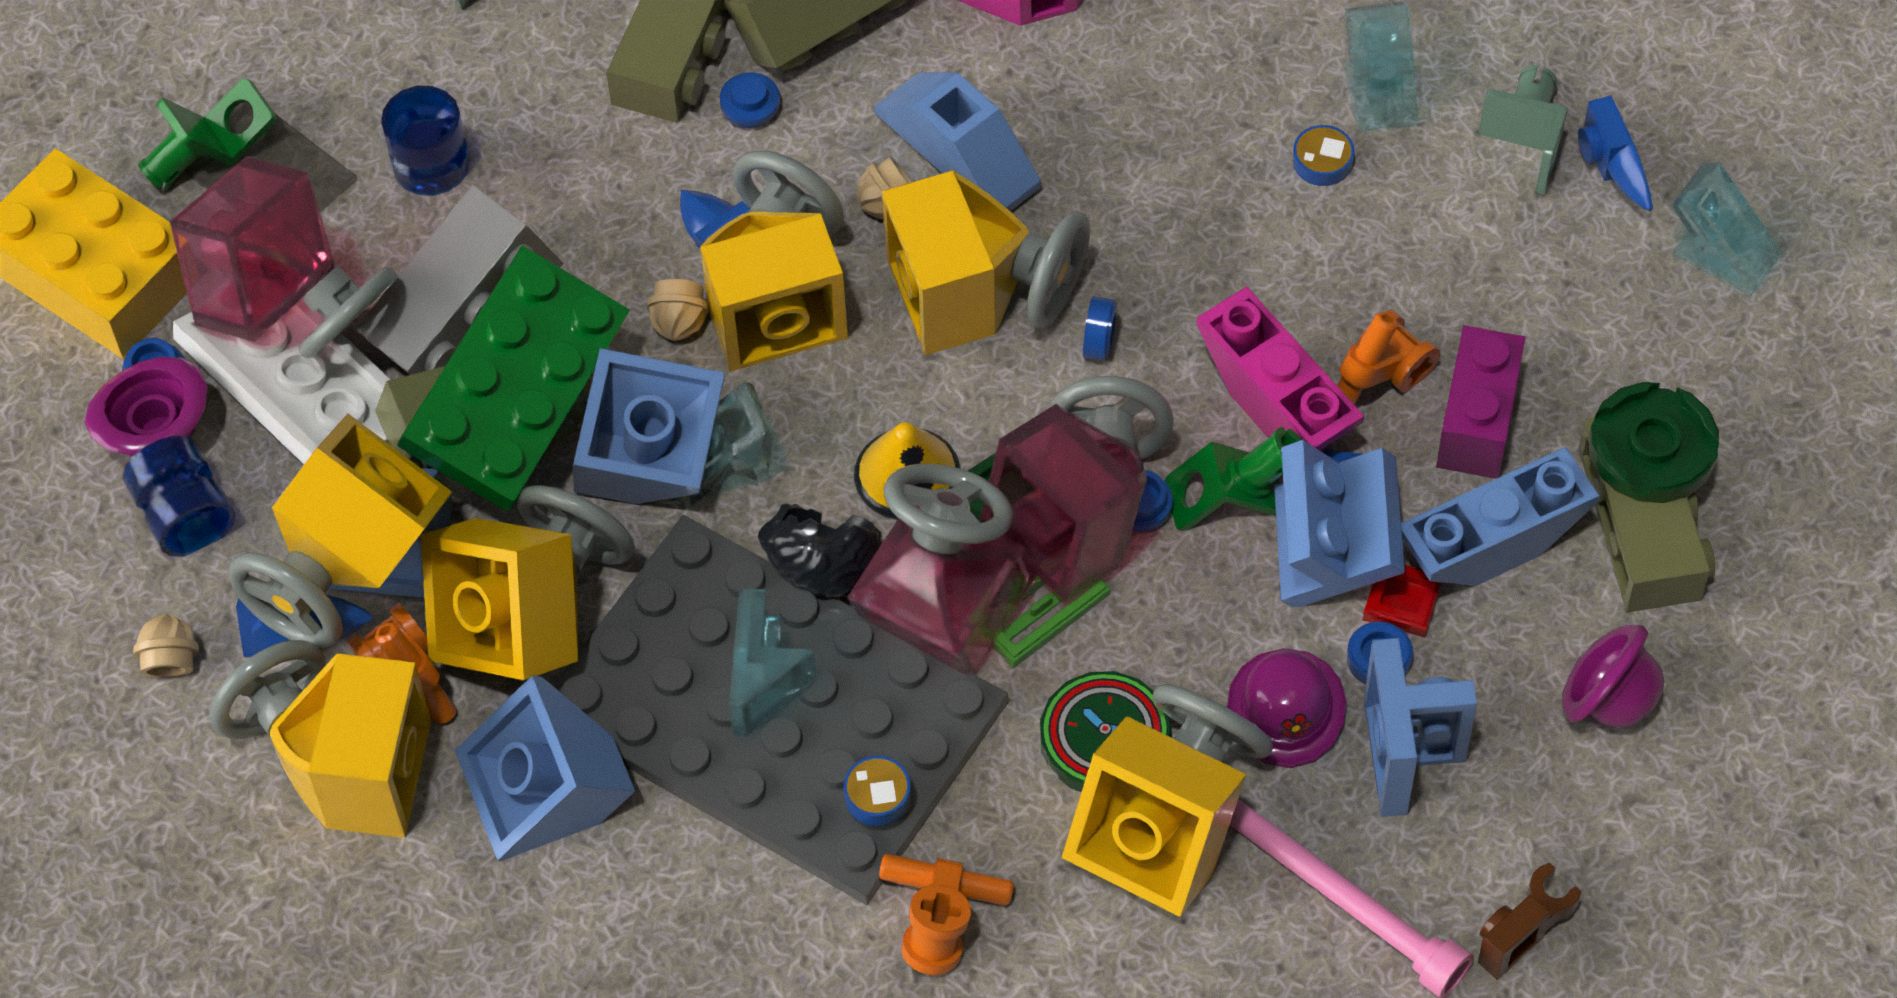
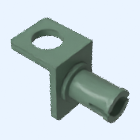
[1478,65,1568,195]

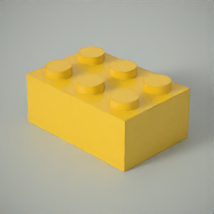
[0,148,205,359]

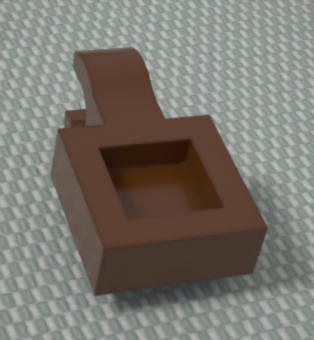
[1477,863,1581,980]

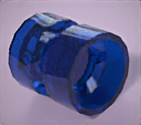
[381,85,470,196]
[122,436,236,557]

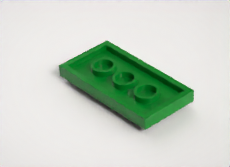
[396,245,630,512]

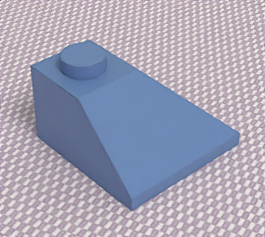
[573,348,725,504]
[455,676,635,861]

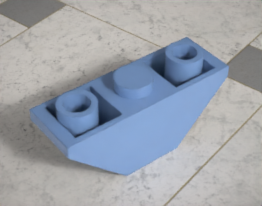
[874,72,1041,211]
[1401,447,1599,586]

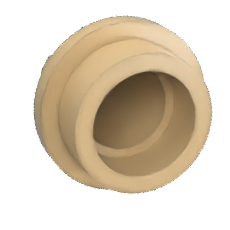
[857,156,913,220]
[646,279,709,341]
[133,614,199,678]

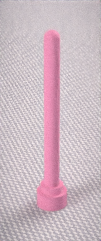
[1230,799,1474,998]

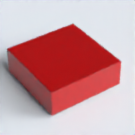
[1362,565,1442,638]

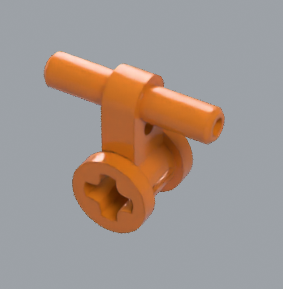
[1337,310,1440,405]
[346,602,457,725]
[879,853,1014,975]

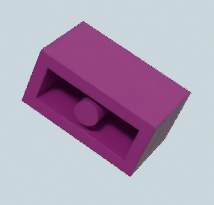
[1436,325,1526,479]

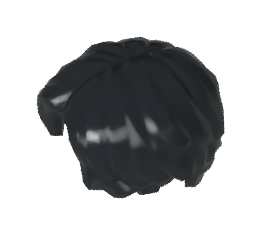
[758,503,882,598]

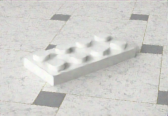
[173,270,391,464]

